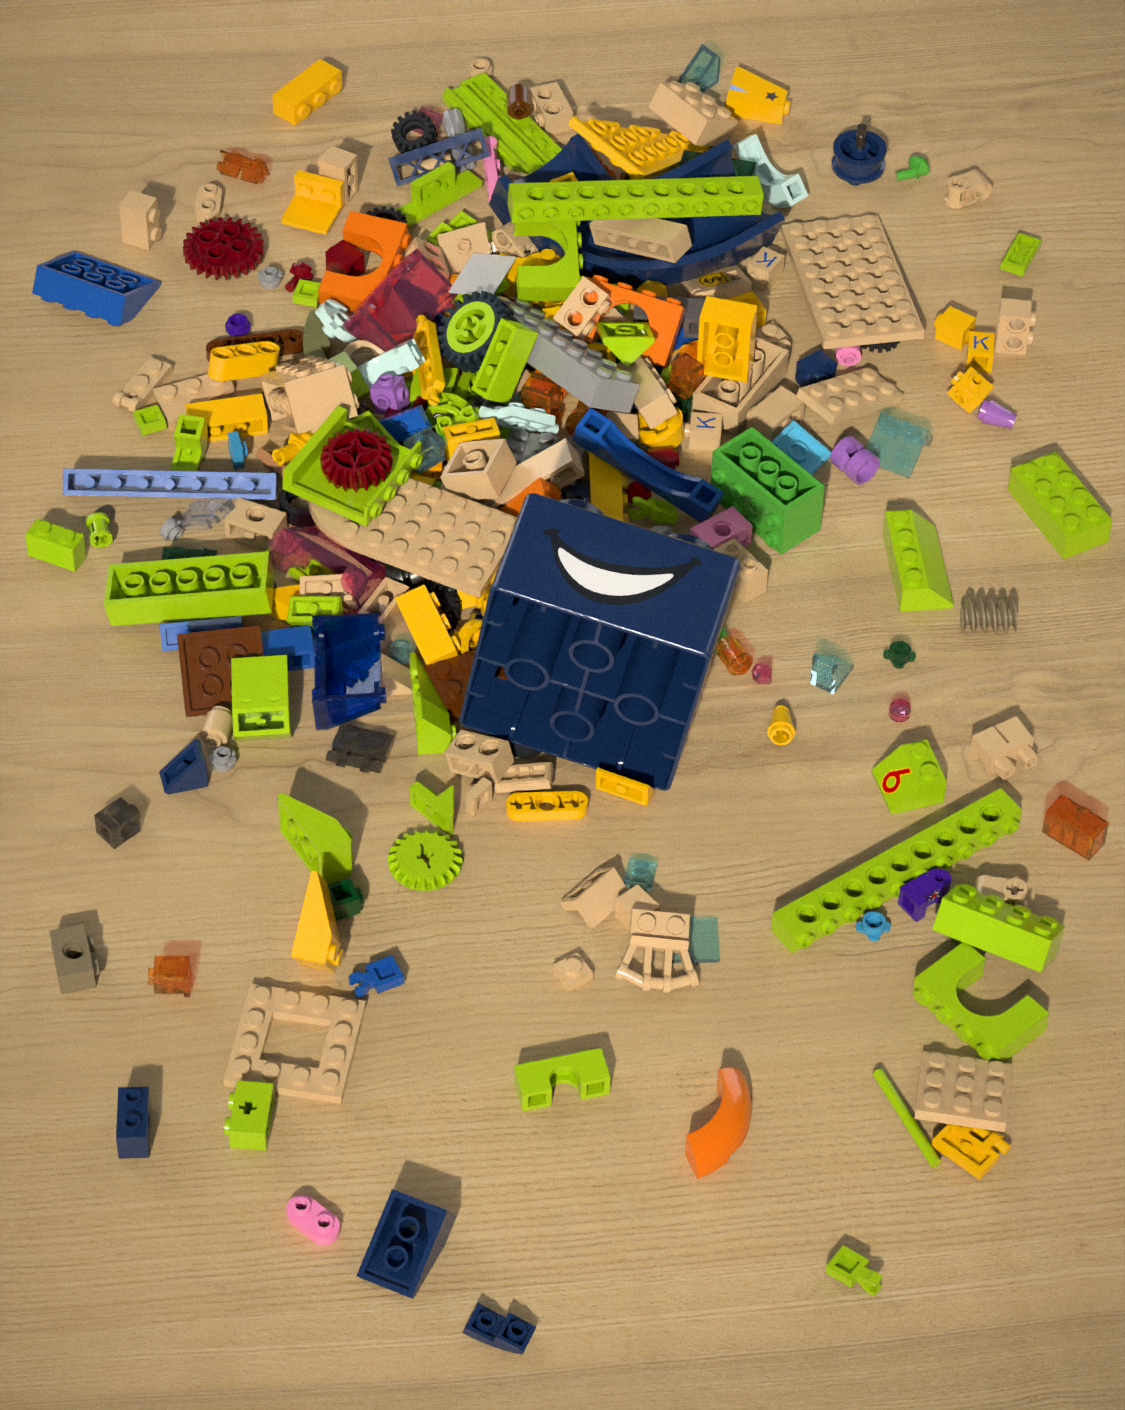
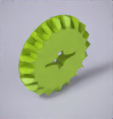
[388,828,463,891]

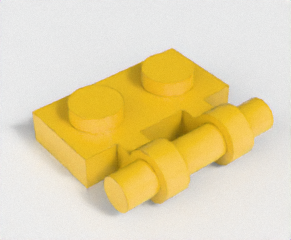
[932,1124,1011,1180]

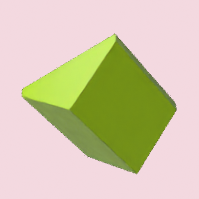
[596,322,655,367]

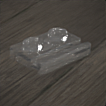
[177,498,236,531]

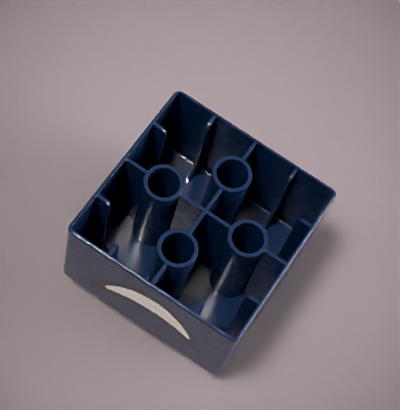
[459,493,741,791]

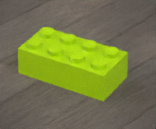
[1008,451,1112,559]
[932,884,1066,973]

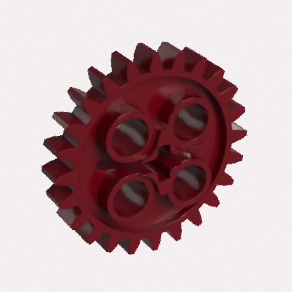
[183,217,264,280]

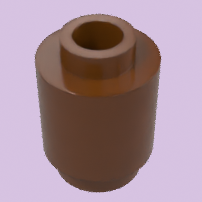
[506,84,531,120]

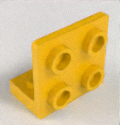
[281,170,345,235]

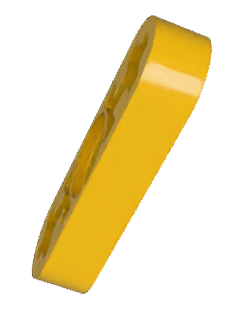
[506,791,588,821]

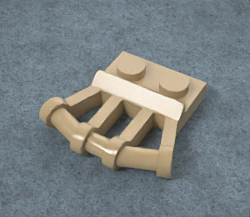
[614,909,699,993]

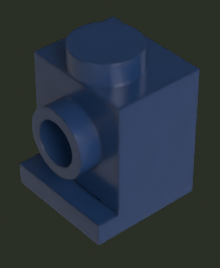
[795,349,837,387]

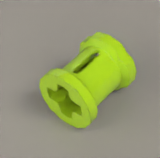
[85,512,113,548]

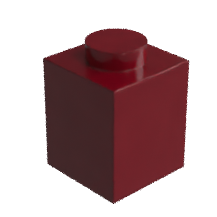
[325,240,365,277]

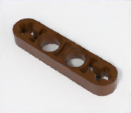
[206,329,303,361]

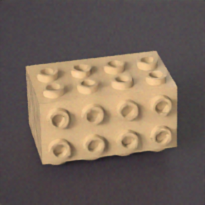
[259,355,359,434]

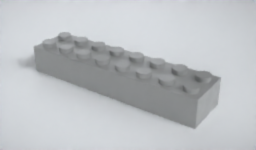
[497,296,640,413]

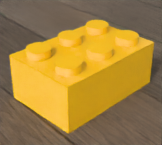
[696,296,758,383]

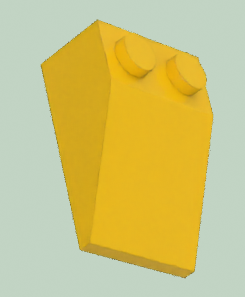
[291,871,344,973]

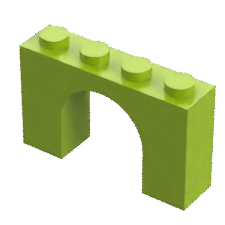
[513,221,583,301]
[912,942,1049,1063]

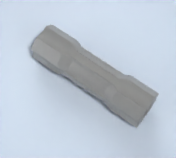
[441,108,475,172]

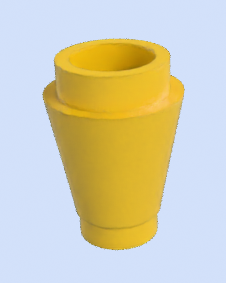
[767,705,795,745]

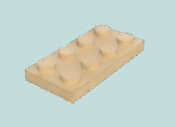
[796,367,904,425]

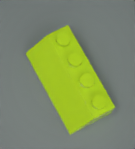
[882,510,954,612]

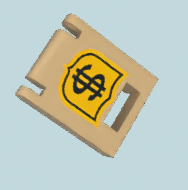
[680,265,752,299]

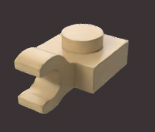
[755,321,791,357]

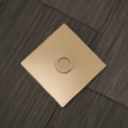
[437,222,492,279]

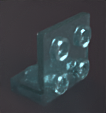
[866,412,933,478]

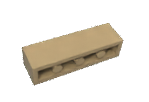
[589,218,692,263]
[616,356,678,429]
[478,438,585,510]

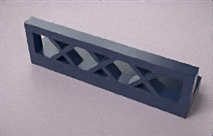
[388,128,491,187]

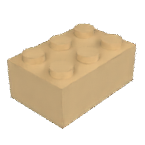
[648,81,738,146]

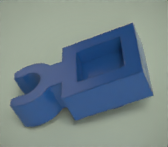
[348,955,404,997]

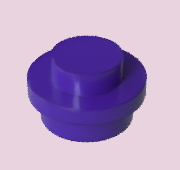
[225,314,251,337]

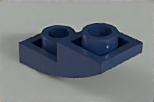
[462,1303,536,1355]

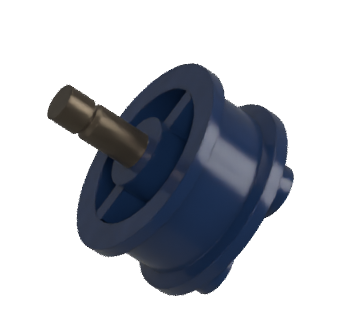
[831,124,887,186]

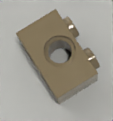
[49,924,100,994]

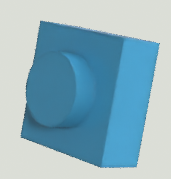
[227,431,248,469]

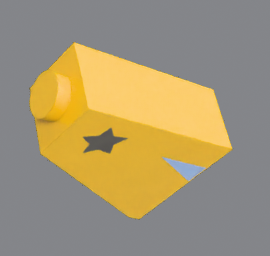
[726,67,791,124]

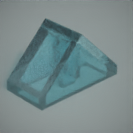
[677,44,721,92]
[810,653,854,694]

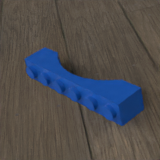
[572,408,724,523]

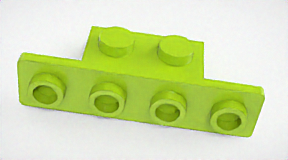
[395,161,482,228]

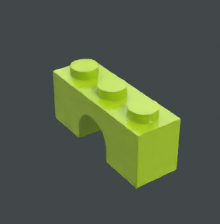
[514,1048,610,1112]

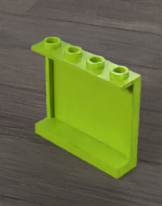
[282,406,423,527]

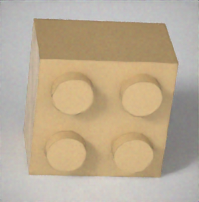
[440,439,517,500]

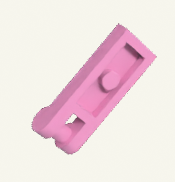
[483,136,501,202]

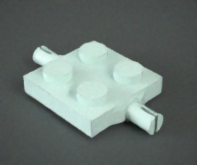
[479,403,559,435]

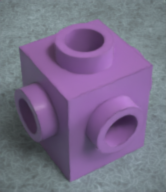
[370,374,410,415]

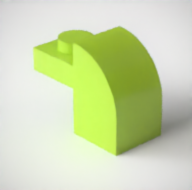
[170,414,208,471]

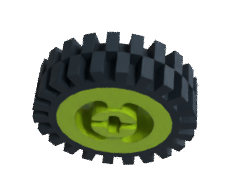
[437,291,517,373]

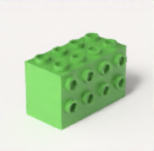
[711,427,825,555]

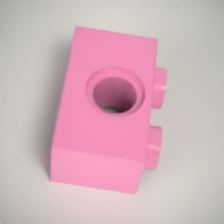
[690,506,752,549]

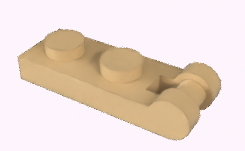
[113,356,173,413]

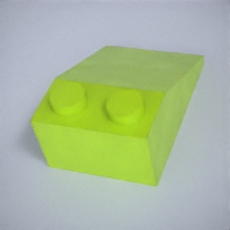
[277,793,354,884]

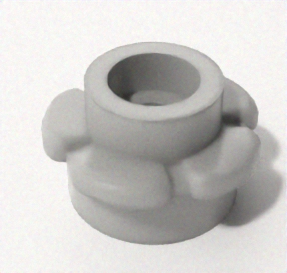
[257,266,282,289]
[159,517,184,542]
[209,746,237,772]

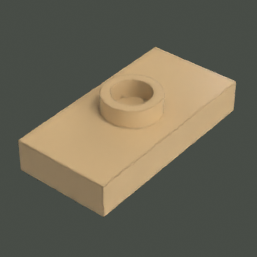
[494,762,554,793]

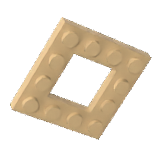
[223,983,366,1104]

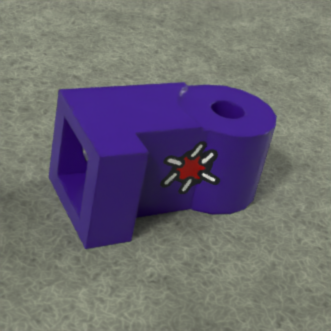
[897,869,952,922]

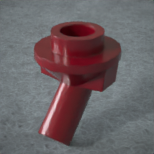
[285,261,314,292]

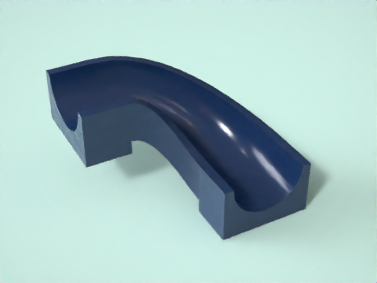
[489,133,785,288]

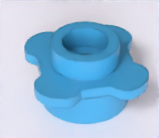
[856,911,891,942]

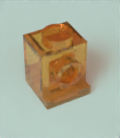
[666,352,704,400]
[148,956,192,997]

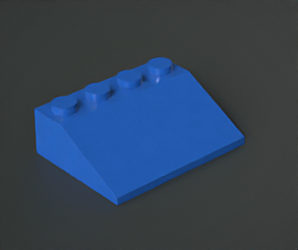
[32,251,161,326]

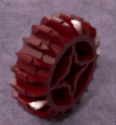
[320,427,393,493]

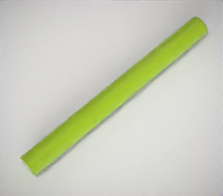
[872,1068,941,1168]

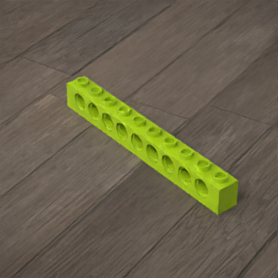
[507,176,764,223]
[771,788,1022,954]

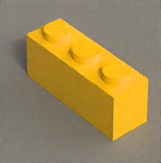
[272,59,342,125]
[185,394,268,442]
[395,584,461,665]

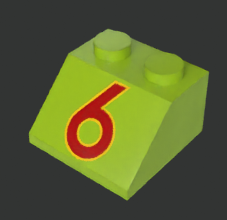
[872,740,947,815]

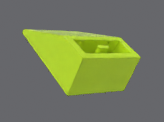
[231,655,292,742]

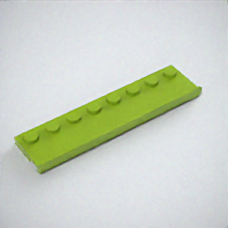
[442,72,562,175]

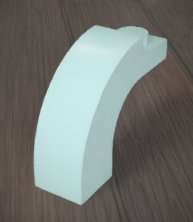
[733,134,809,208]
[357,338,426,389]

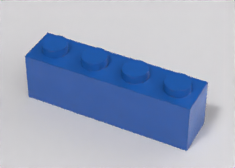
[261,625,316,671]

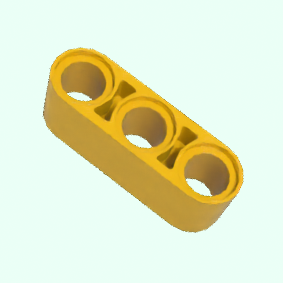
[208,341,280,381]

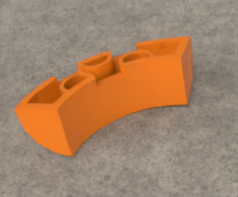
[685,1067,752,1179]

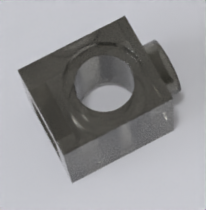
[94,797,141,849]

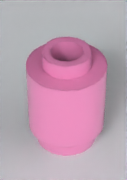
[835,346,861,366]

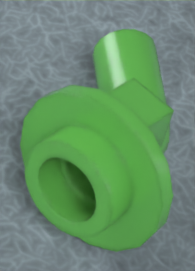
[895,156,930,181]

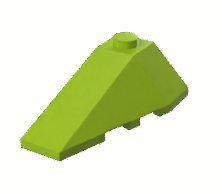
[410,652,456,755]

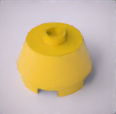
[637,406,685,449]

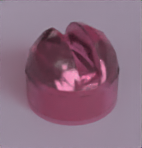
[751,662,772,684]
[888,698,911,722]

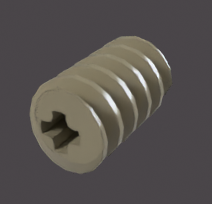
[960,598,1018,633]

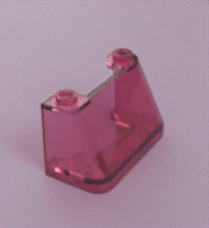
[341,249,458,351]
[267,526,387,616]

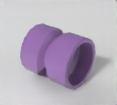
[830,436,880,485]

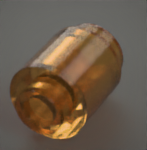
[717,636,753,676]

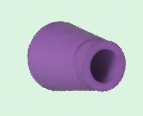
[977,399,1017,429]

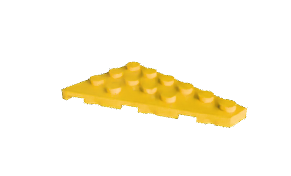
[568,116,711,180]

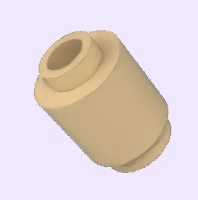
[200,706,233,748]

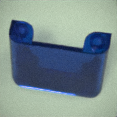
[312,613,387,731]

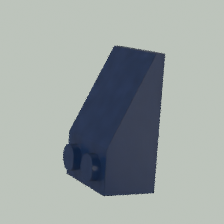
[357,1189,457,1299]

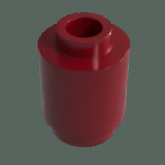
[645,446,679,470]

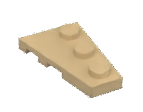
[152,374,235,430]

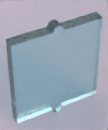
[672,916,720,965]

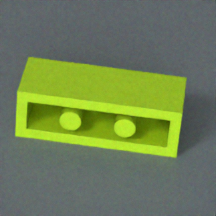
[471,318,539,404]

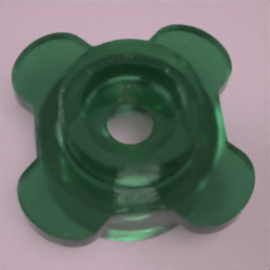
[883,641,916,669]

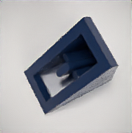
[159,739,208,794]

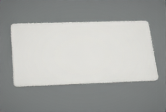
[448,253,516,295]

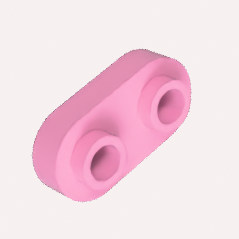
[286,1195,340,1245]

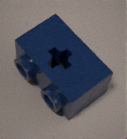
[116,1087,151,1159]

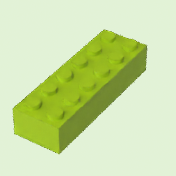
[104,551,275,626]

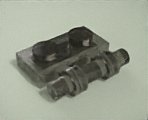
[326,723,394,774]

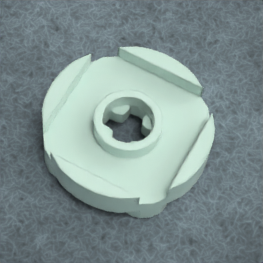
[315,299,363,345]

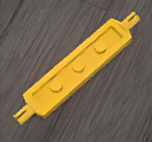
[413,315,445,406]

